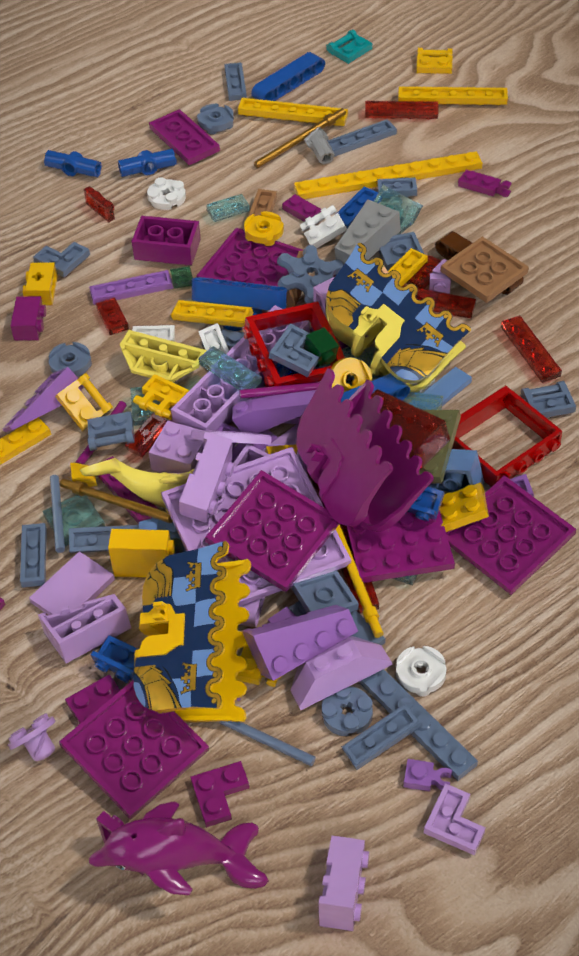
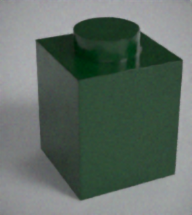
[303,327,339,367]

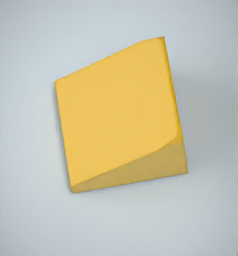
[70,463,97,487]

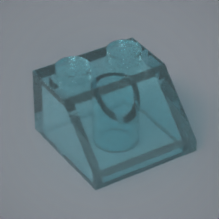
[374,185,423,235]

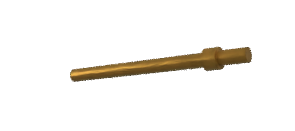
[254,108,346,168]
[60,478,173,523]

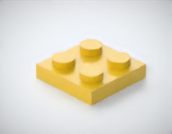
[439,482,489,532]

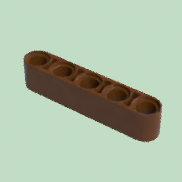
[435,231,524,295]

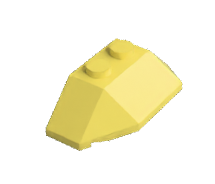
[120,330,207,382]

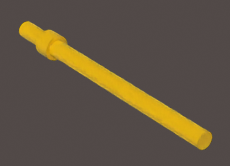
[335,524,384,638]

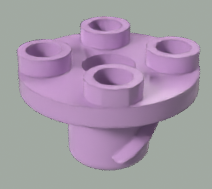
[7,713,56,761]

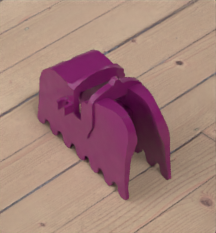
[296,369,434,532]

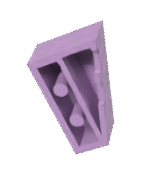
[179,431,235,523]
[38,594,131,664]

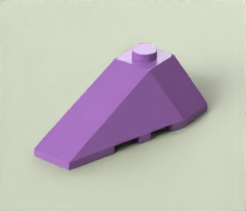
[3,367,84,432]
[232,390,316,433]

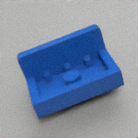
[405,487,445,521]
[90,635,137,683]

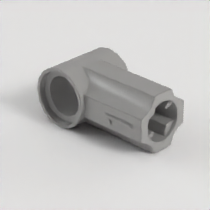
[304,127,335,165]

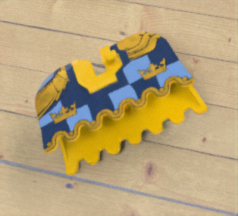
[133,541,251,723]

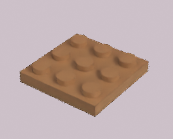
[440,236,529,303]

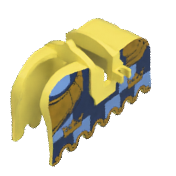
[326,243,471,393]

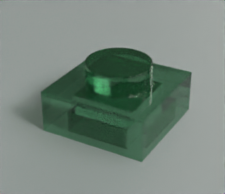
[170,266,193,289]

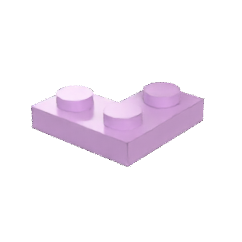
[424,783,486,855]

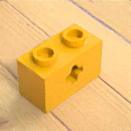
[23,263,58,305]

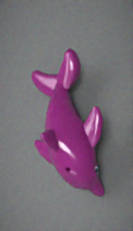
[89,801,269,895]

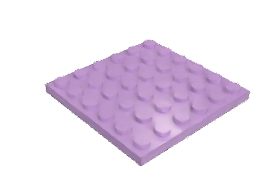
[161,447,352,606]

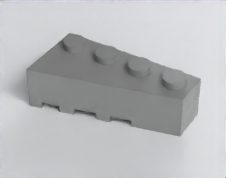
[334,199,401,265]

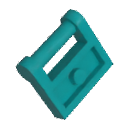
[326,29,373,64]

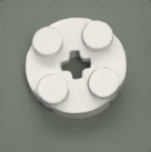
[147,177,186,210]
[396,646,446,697]

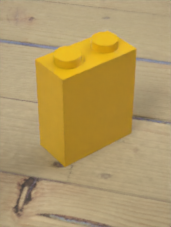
[108,529,175,577]

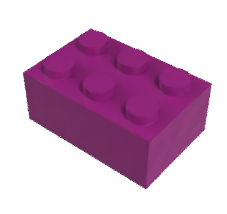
[131,215,201,266]

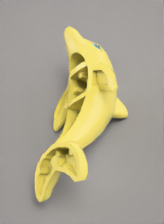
[80,458,194,513]

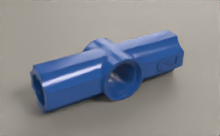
[118,149,177,177]
[44,150,102,178]

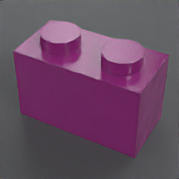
[10,296,46,341]

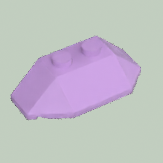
[290,636,392,710]

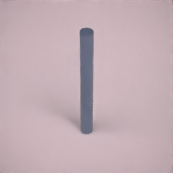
[50,475,65,553]
[220,721,316,766]

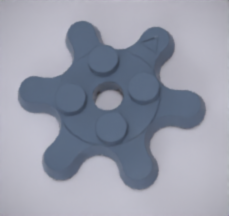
[277,245,343,304]

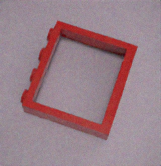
[242,301,348,387]
[452,385,563,487]

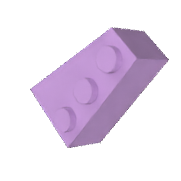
[319,836,369,931]

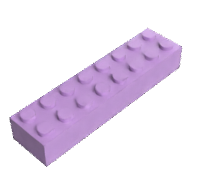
[171,306,310,431]

